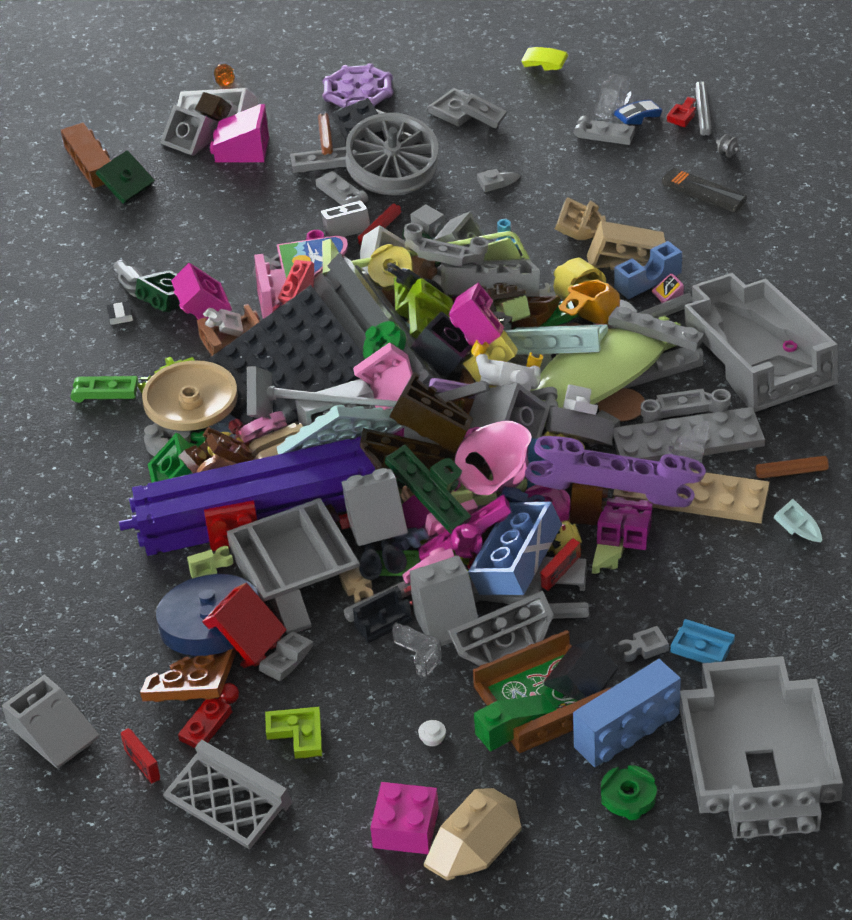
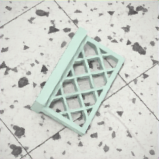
[505,324,608,355]

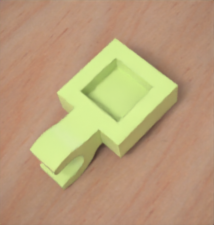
[187,546,234,578]

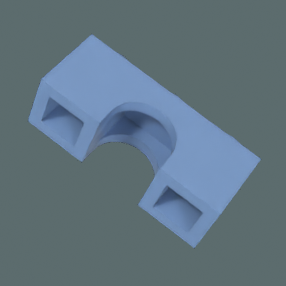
[614,241,682,299]

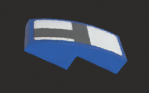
[614,100,662,124]

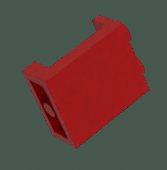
[202,583,287,668]

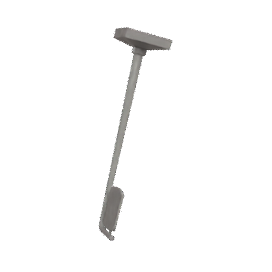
[247,366,439,445]

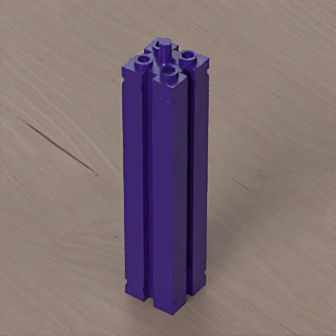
[119,436,375,556]

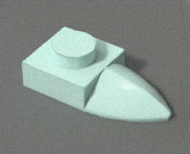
[774,499,822,542]

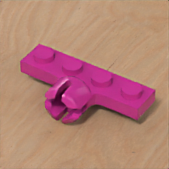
[418,494,511,561]

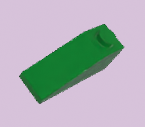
[474,694,557,752]

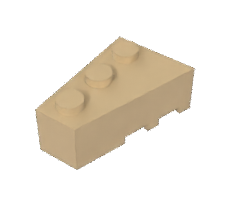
[587,221,665,270]

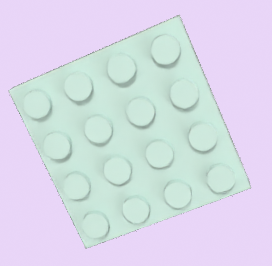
[277,405,406,454]

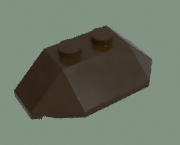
[359,428,458,478]

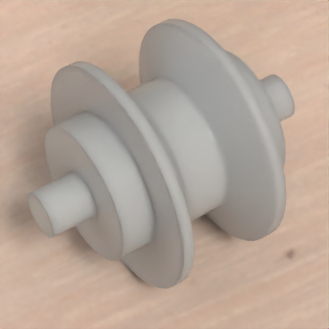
[716,134,740,157]

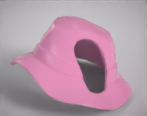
[455,421,531,495]

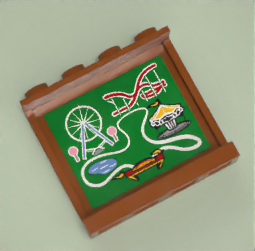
[473,630,611,754]

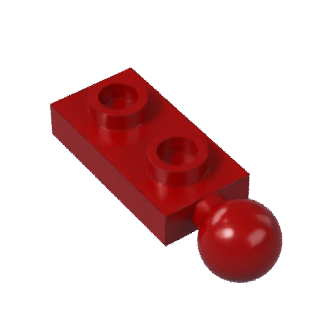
[178,683,239,748]

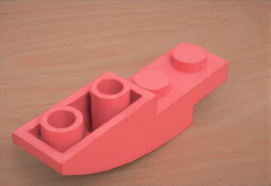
[277,260,314,306]

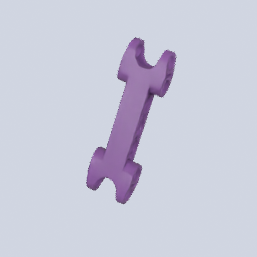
[525,436,706,507]

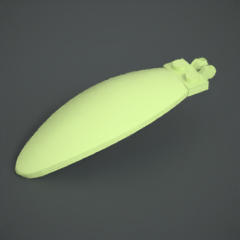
[530,316,681,427]

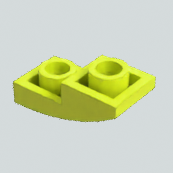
[521,47,568,71]

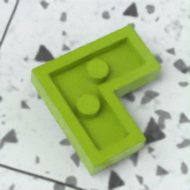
[265,707,322,759]

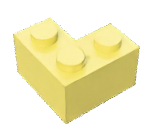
[463,330,518,388]

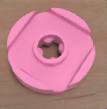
[238,411,288,444]

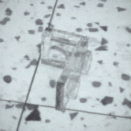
[392,623,442,679]

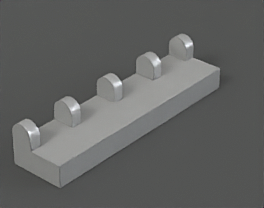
[623,347,703,388]

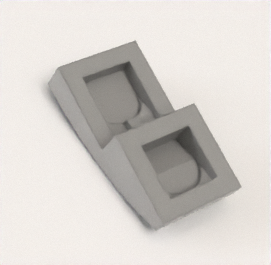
[259,631,313,681]

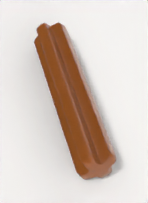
[755,456,829,479]

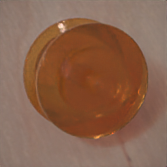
[214,64,235,86]

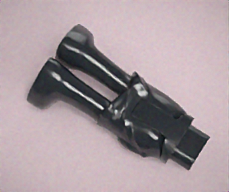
[359,537,407,580]

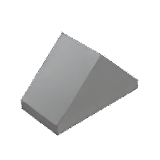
[269,589,311,635]

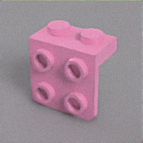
[353,342,413,410]

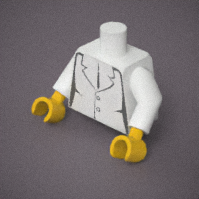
[471,340,543,391]

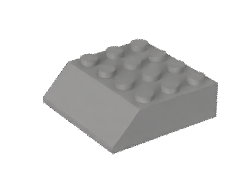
[227,498,360,602]

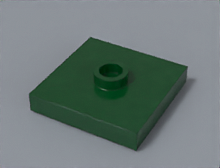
[95,150,155,204]

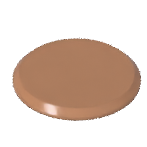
[598,388,645,421]

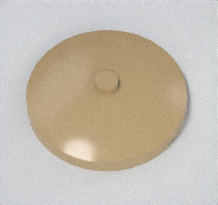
[142,361,238,431]

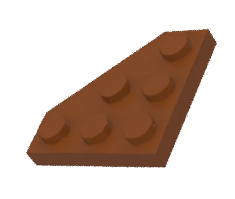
[140,648,237,702]

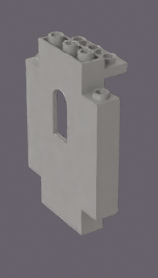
[680,656,843,839]

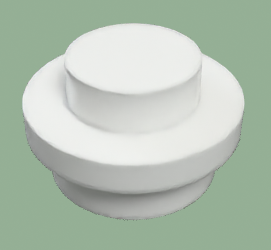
[418,720,446,746]

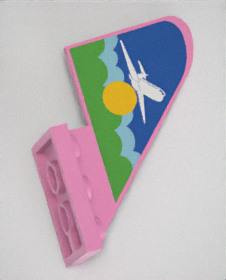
[254,236,348,319]

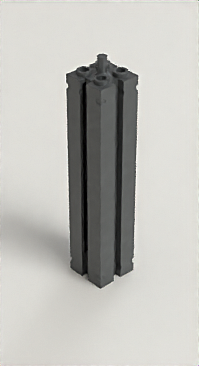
[313,253,448,394]

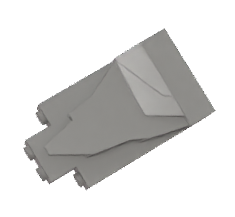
[684,273,838,412]

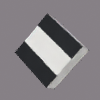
[107,301,133,325]

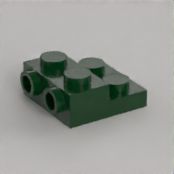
[135,270,180,312]

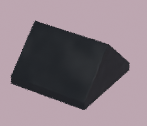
[544,639,618,701]

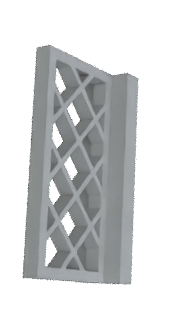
[163,740,293,850]

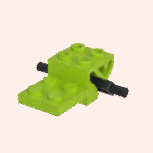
[388,263,455,339]

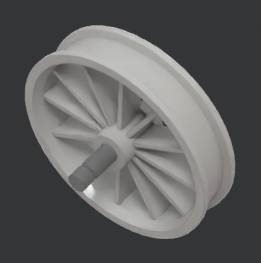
[346,113,439,195]

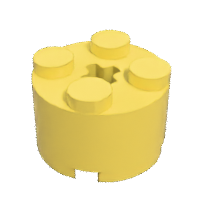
[554,257,606,303]

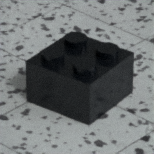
[410,311,473,378]

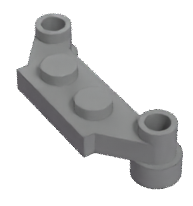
[404,223,489,267]
[641,388,731,423]

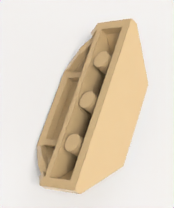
[424,788,521,880]

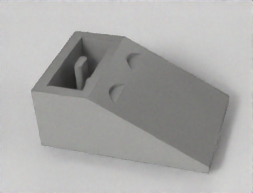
[2,675,100,769]

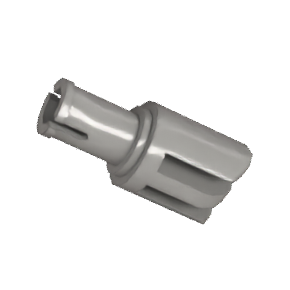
[114,260,143,297]

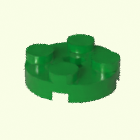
[363,321,406,359]
[601,765,657,820]

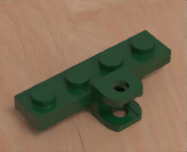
[385,445,471,534]

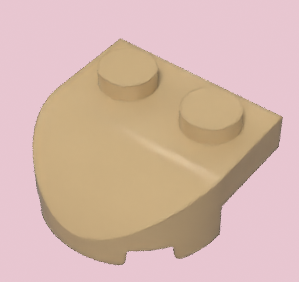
[555,197,606,240]

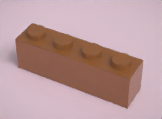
[61,122,111,188]

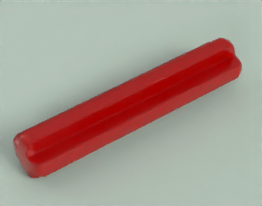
[358,203,401,245]

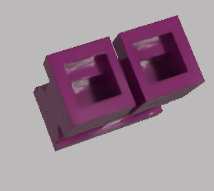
[597,497,653,550]

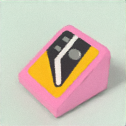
[652,273,684,303]

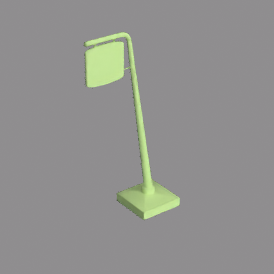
[322,231,530,275]

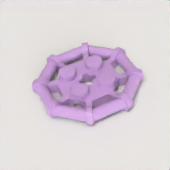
[322,63,393,108]

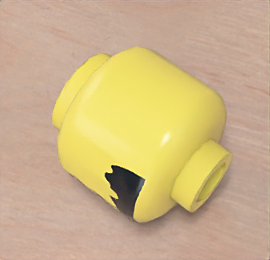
[548,520,582,556]

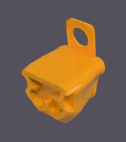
[559,280,620,326]

